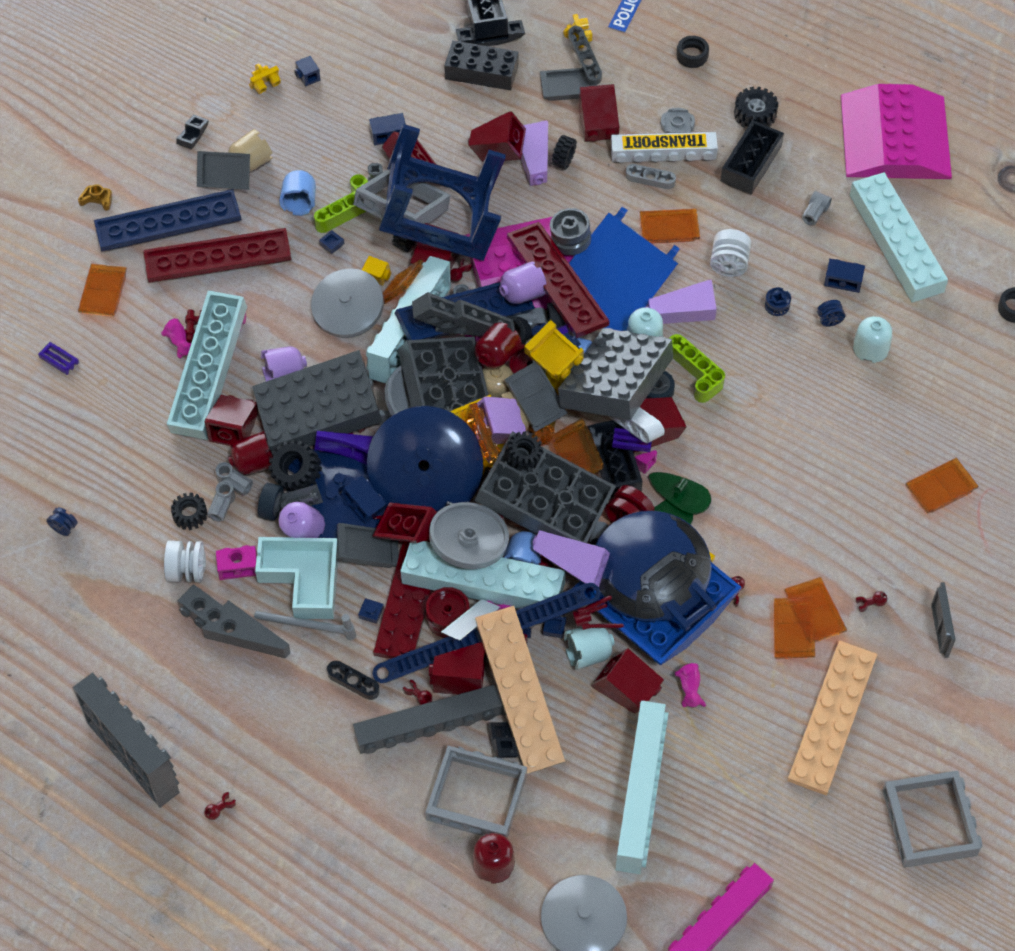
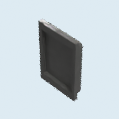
[540,68,597,101]
[197,151,250,190]
[504,362,567,432]
[337,523,399,568]
[931,582,956,658]

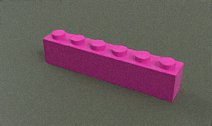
[668,863,774,951]

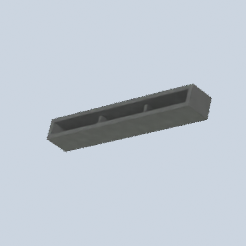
[353,684,506,754]

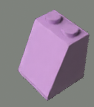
[468,397,526,447]

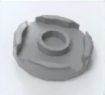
[660,108,695,133]

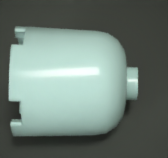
[627,307,663,337]
[853,316,892,363]
[564,627,615,670]

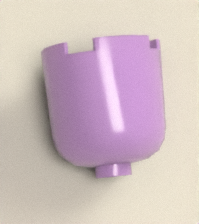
[499,262,546,304]
[261,346,307,381]
[278,502,325,538]

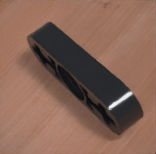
[327,661,380,700]

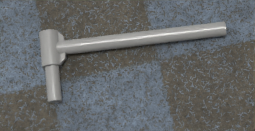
[254,611,356,640]

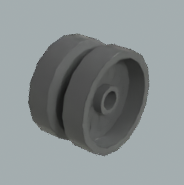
[550,208,592,255]

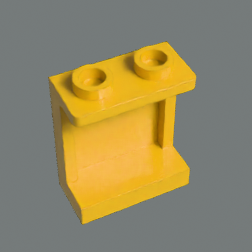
[524,320,584,382]

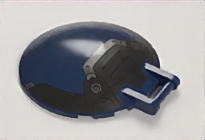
[595,511,717,632]

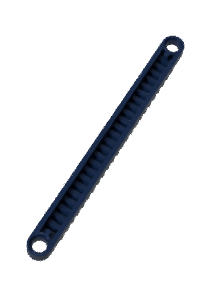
[372,583,601,684]

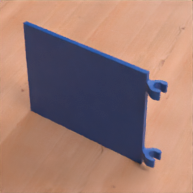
[569,206,680,331]

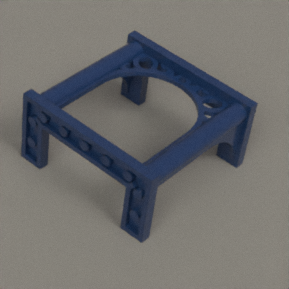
[379,124,505,261]

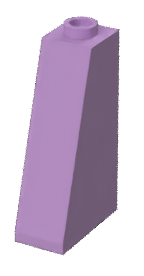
[521,120,548,186]
[645,280,717,324]
[533,530,610,590]

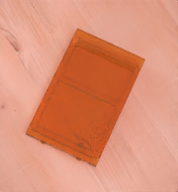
[640,209,700,244]
[383,259,423,304]
[78,264,127,316]
[550,418,604,474]
[905,457,979,514]
[784,577,847,644]
[774,597,816,659]

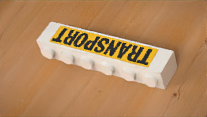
[611,132,718,163]

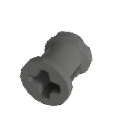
[368,163,383,181]

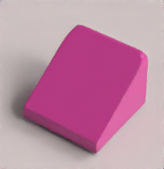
[635,450,657,474]

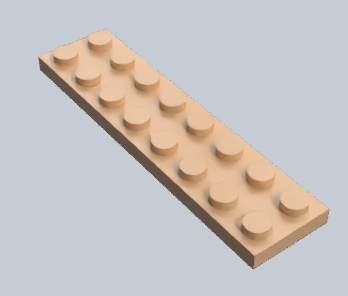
[475,606,565,774]
[787,640,877,796]

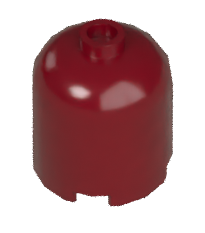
[475,322,522,369]
[228,431,273,475]
[473,833,515,884]

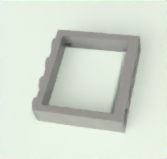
[354,169,451,224]
[425,746,527,838]
[882,771,982,868]

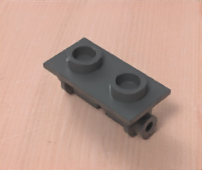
[281,484,323,509]

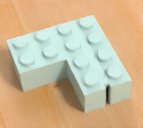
[255,537,338,619]

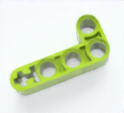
[314,174,376,233]
[669,334,725,403]

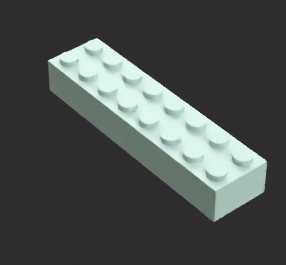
[849,172,948,303]
[366,256,451,383]
[167,290,247,440]
[401,541,565,609]
[615,701,669,874]

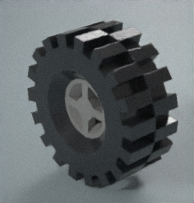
[734,87,779,128]

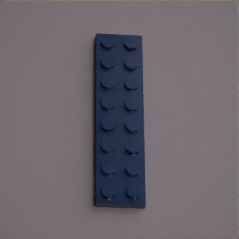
[94,189,242,252]
[394,282,535,340]

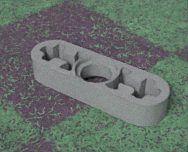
[626,164,676,189]

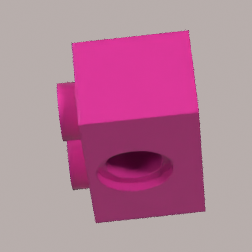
[216,545,257,580]

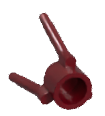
[573,596,624,630]

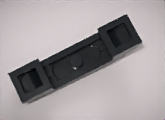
[456,20,525,46]

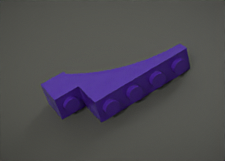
[315,431,374,465]

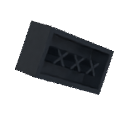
[464,0,508,39]
[444,40,519,91]
[720,120,784,194]
[584,420,643,500]

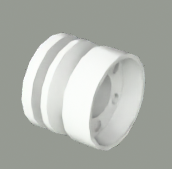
[710,229,751,277]
[164,540,206,583]

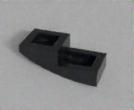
[176,115,209,149]
[488,722,518,758]

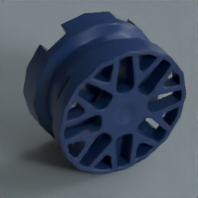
[764,287,791,316]
[817,300,846,327]
[46,507,78,536]

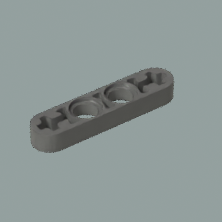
[568,26,602,85]

